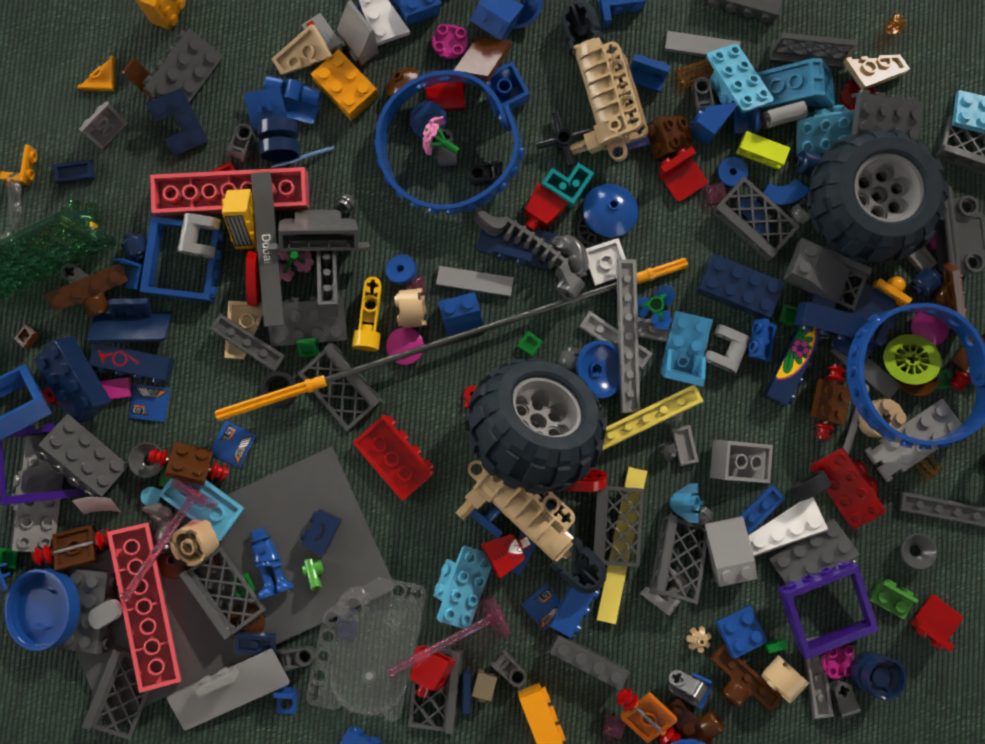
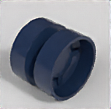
[257,117,300,162]
[850,651,906,701]

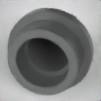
[336,194,355,214]
[658,442,678,461]
[695,506,714,526]

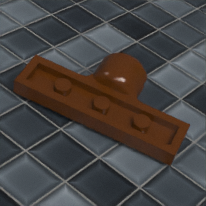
[45,263,128,317]
[933,263,969,337]
[709,644,783,712]
[664,697,724,744]

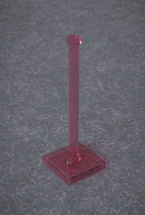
[119,478,218,602]
[385,596,512,679]

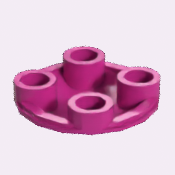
[432,24,468,59]
[911,312,948,346]
[386,327,424,365]
[821,644,854,680]

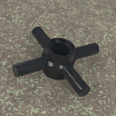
[535,111,591,167]

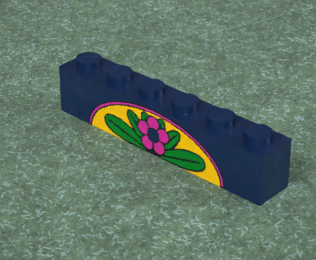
[762,294,837,407]

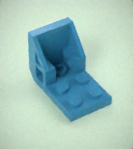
[757,58,835,110]
[660,311,713,387]

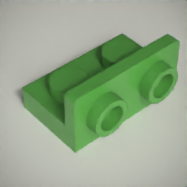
[868,579,919,620]

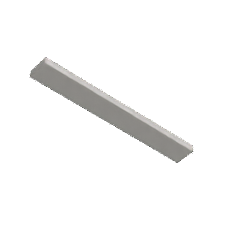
[616,259,640,413]

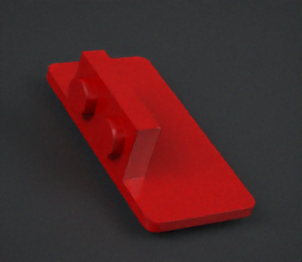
[810,448,886,529]

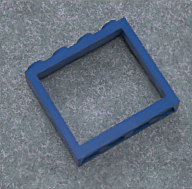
[139,217,225,303]
[0,364,52,440]

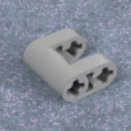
[759,101,808,129]
[177,213,221,258]
[704,324,751,373]
[640,567,691,616]

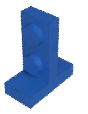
[598,0,646,28]

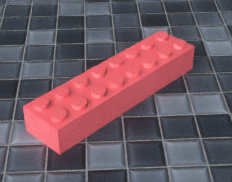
[150,167,310,217]
[107,523,182,693]

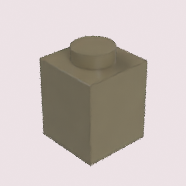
[472,669,497,703]

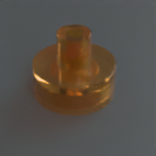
[885,14,906,34]

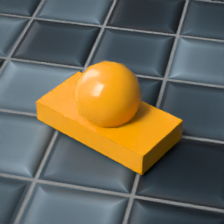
[871,276,912,307]

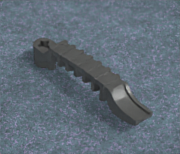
[473,207,585,301]

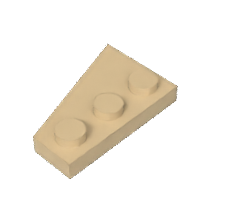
[272,24,334,75]
[843,55,910,90]
[224,301,263,360]

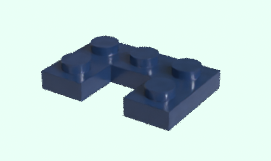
[146,87,209,156]
[234,632,276,692]

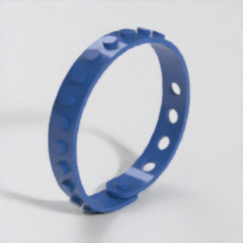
[374,70,525,215]
[847,303,985,449]

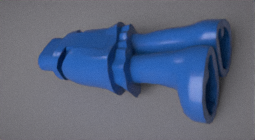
[250,527,294,600]

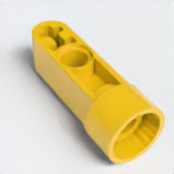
[352,277,382,352]

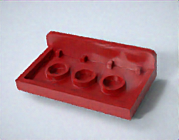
[352,414,435,501]

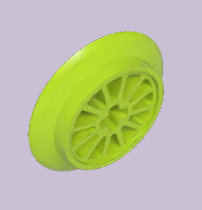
[883,334,941,385]

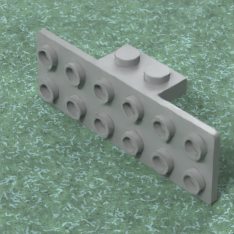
[11,435,64,552]
[166,649,290,730]

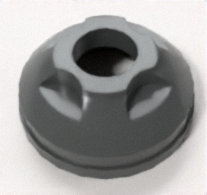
[128,442,164,478]
[900,533,937,569]

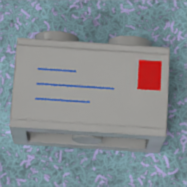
[302,13,343,61]

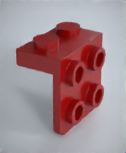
[657,147,708,202]
[909,594,963,652]

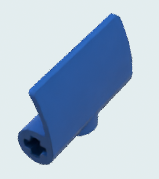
[263,75,323,124]

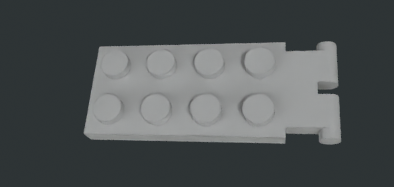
[864,398,962,482]

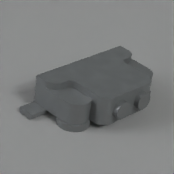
[935,186,985,284]
[267,210,370,252]

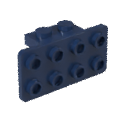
[476,223,557,270]
[831,284,898,363]
[87,298,172,343]

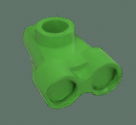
[302,558,325,591]

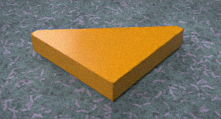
[77,56,116,91]

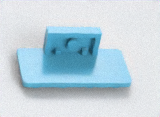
[706,44,774,113]
[796,105,854,155]
[433,546,492,629]

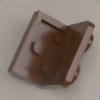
[647,115,695,161]

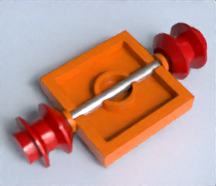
[617,688,681,744]

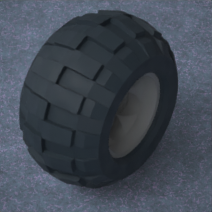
[808,128,949,264]
[466,358,606,494]

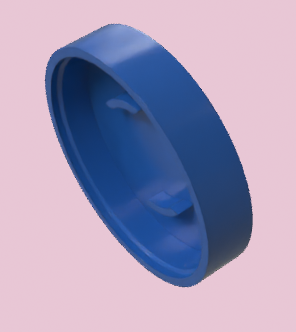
[4,568,80,651]

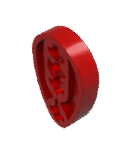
[246,251,261,306]
[564,469,607,492]

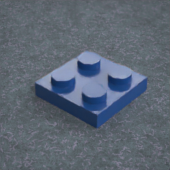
[715,605,768,659]

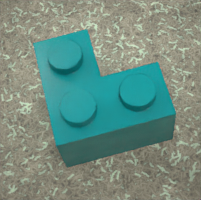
[541,163,594,210]

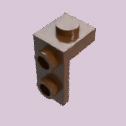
[122,58,156,99]

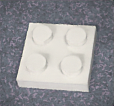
[586,238,626,287]

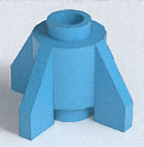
[670,483,704,523]

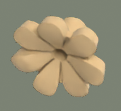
[686,626,712,653]

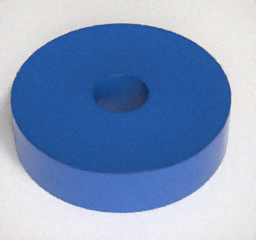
[717,157,748,188]
[386,255,417,285]

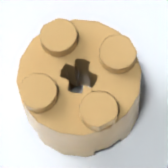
[395,288,427,328]
[858,399,906,438]
[170,520,219,566]
[761,655,810,704]

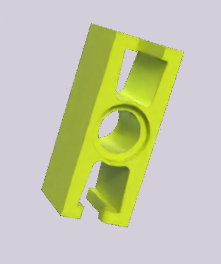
[736,131,790,170]

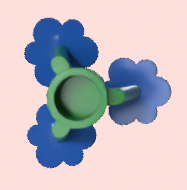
[637,285,676,330]

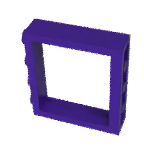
[0,424,84,505]
[778,561,879,659]

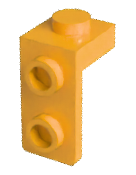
[0,144,37,188]

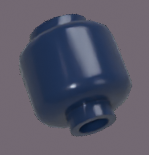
[793,150,822,176]
[121,232,147,262]
[911,268,942,296]

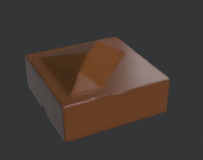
[14,324,41,350]

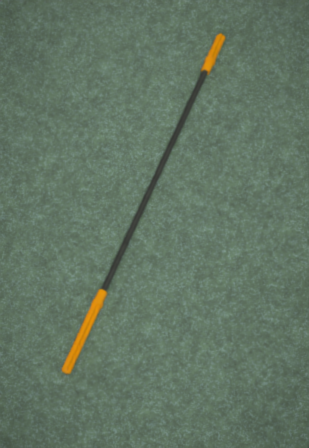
[215,258,688,421]

